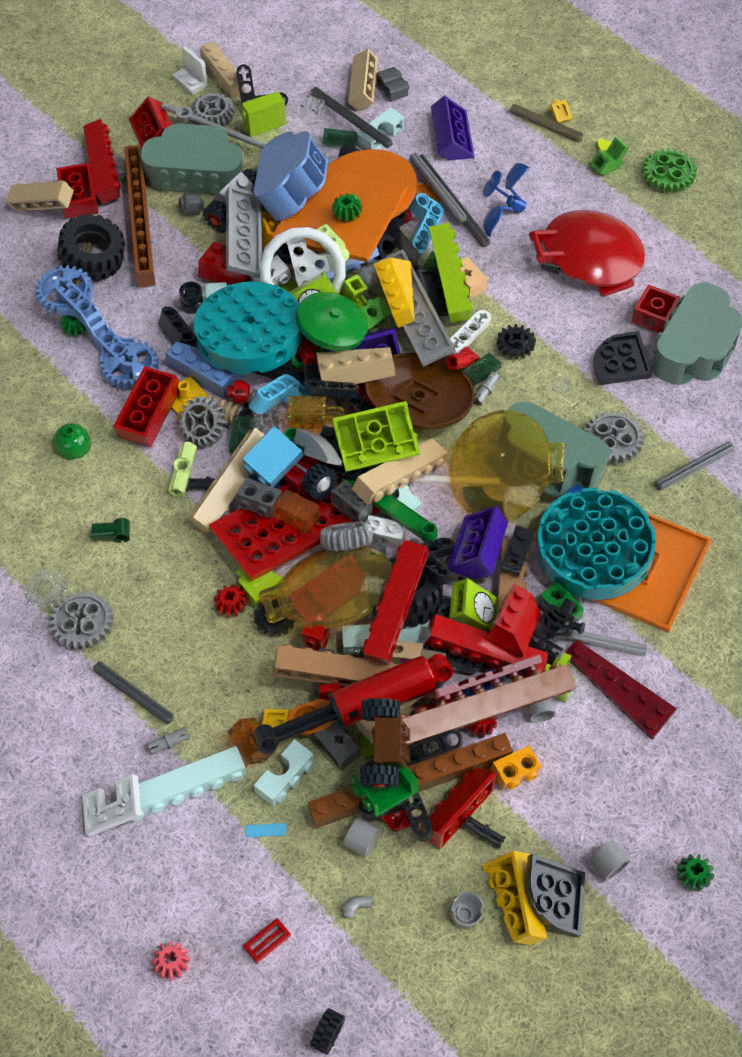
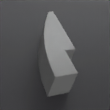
[294,428,342,466]

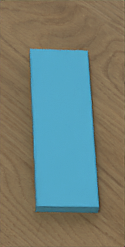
[246,823,286,838]

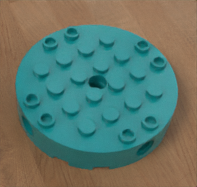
[194,282,304,375]
[536,488,656,600]

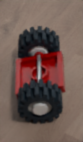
[283,438,338,500]

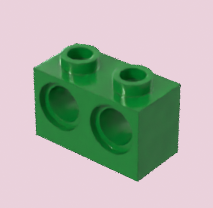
[539,582,584,625]

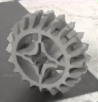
[191,92,234,127]
[177,396,227,446]
[320,522,373,551]

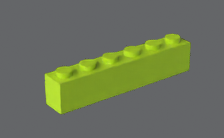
[429,222,474,323]

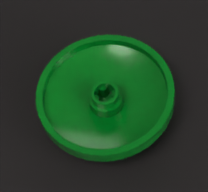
[296,292,368,351]

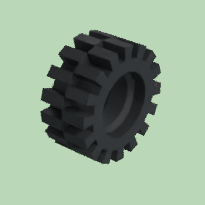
[310,1008,345,1055]

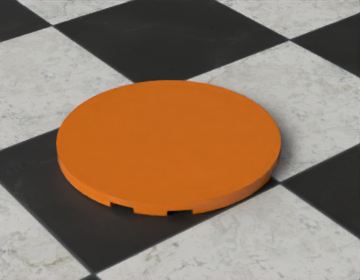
[327,149,417,219]

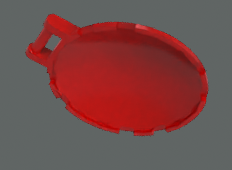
[529,210,645,287]

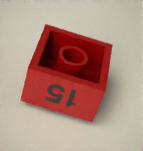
[631,284,681,333]

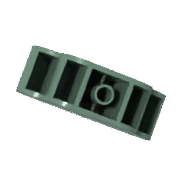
[141,124,244,195]
[652,283,742,385]
[498,402,610,496]

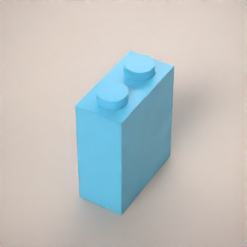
[242,426,303,487]

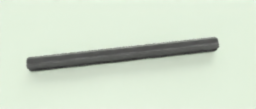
[311,87,393,148]
[420,154,490,247]

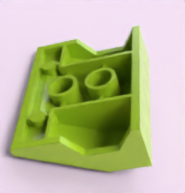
[333,401,420,472]

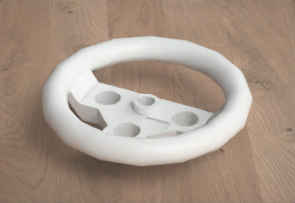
[259,227,346,294]

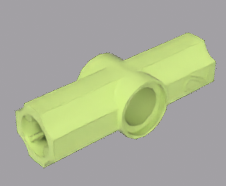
[168,442,197,497]

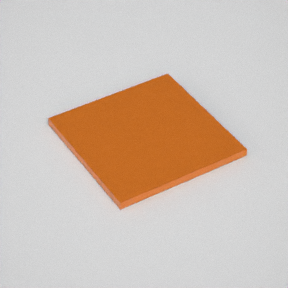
[272,168,408,262]
[590,512,712,633]

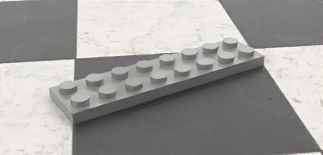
[372,249,456,367]

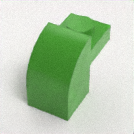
[590,137,629,175]

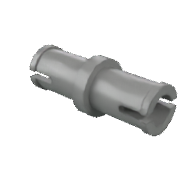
[474,371,500,406]
[147,726,190,755]

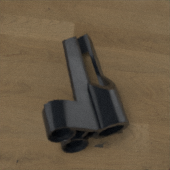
[376,210,420,272]

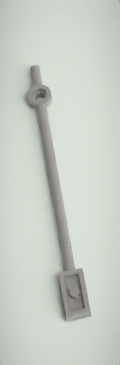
[161,103,329,165]

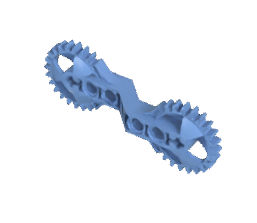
[35,265,159,390]

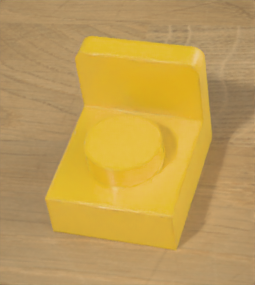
[548,100,573,123]
[262,709,290,727]

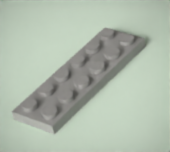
[226,186,262,278]

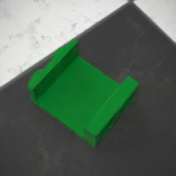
[351,766,419,817]

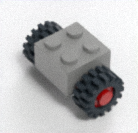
[203,168,257,233]

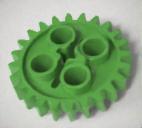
[642,148,697,193]

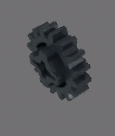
[497,324,536,360]
[254,595,297,637]

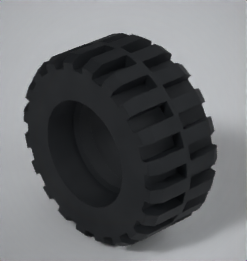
[57,214,125,282]
[367,557,443,628]

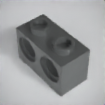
[237,478,282,519]
[331,480,373,522]

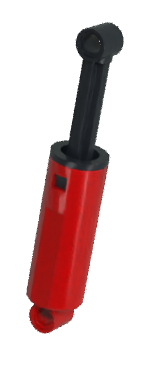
[253,654,453,754]

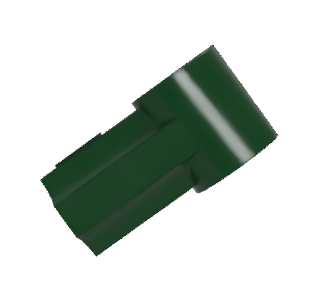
[91,518,130,543]

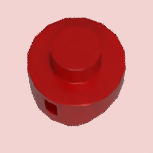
[227,380,250,405]
[381,810,413,832]

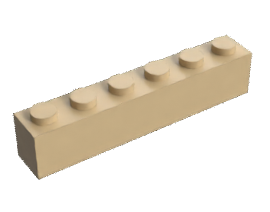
[187,428,265,533]
[352,438,448,505]

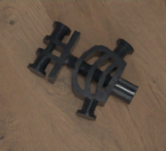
[528,598,585,663]

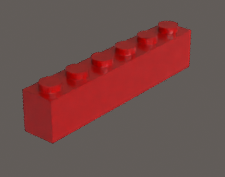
[83,118,121,204]
[362,540,429,665]
[424,614,548,678]

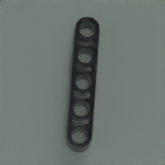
[365,730,464,767]

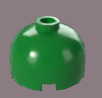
[53,423,91,460]

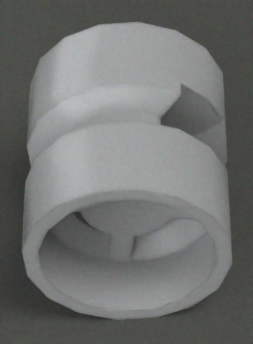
[528,698,556,722]

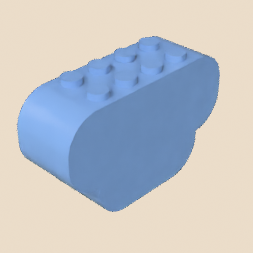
[254,131,328,221]

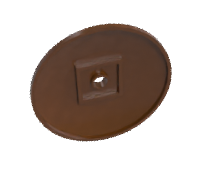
[365,353,475,430]

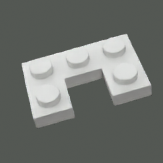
[82,774,141,836]

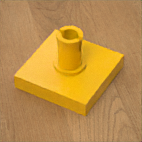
[171,376,208,419]

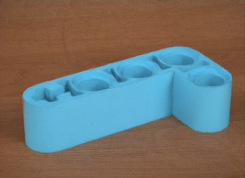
[409,193,444,256]
[249,374,310,414]

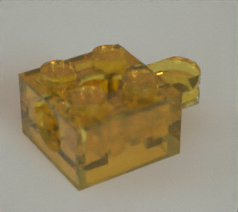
[287,395,345,435]

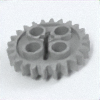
[584,410,644,465]
[49,590,114,651]

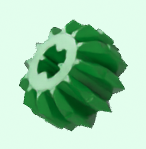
[332,193,362,222]
[60,315,87,338]
[677,854,714,891]

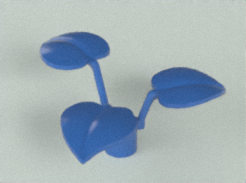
[483,163,530,237]

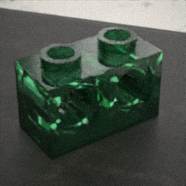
[229,416,260,456]

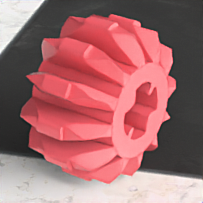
[152,941,190,981]

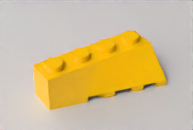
[374,257,415,328]
[482,850,547,945]

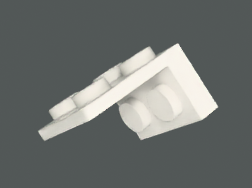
[172,46,207,95]

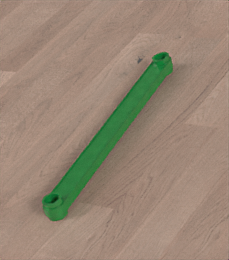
[284,427,438,542]

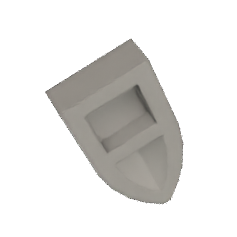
[113,153,127,180]

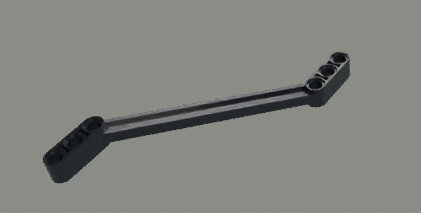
[158,306,371,415]

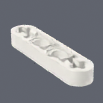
[449,310,491,355]

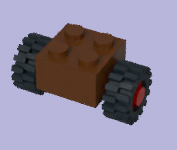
[360,698,410,788]

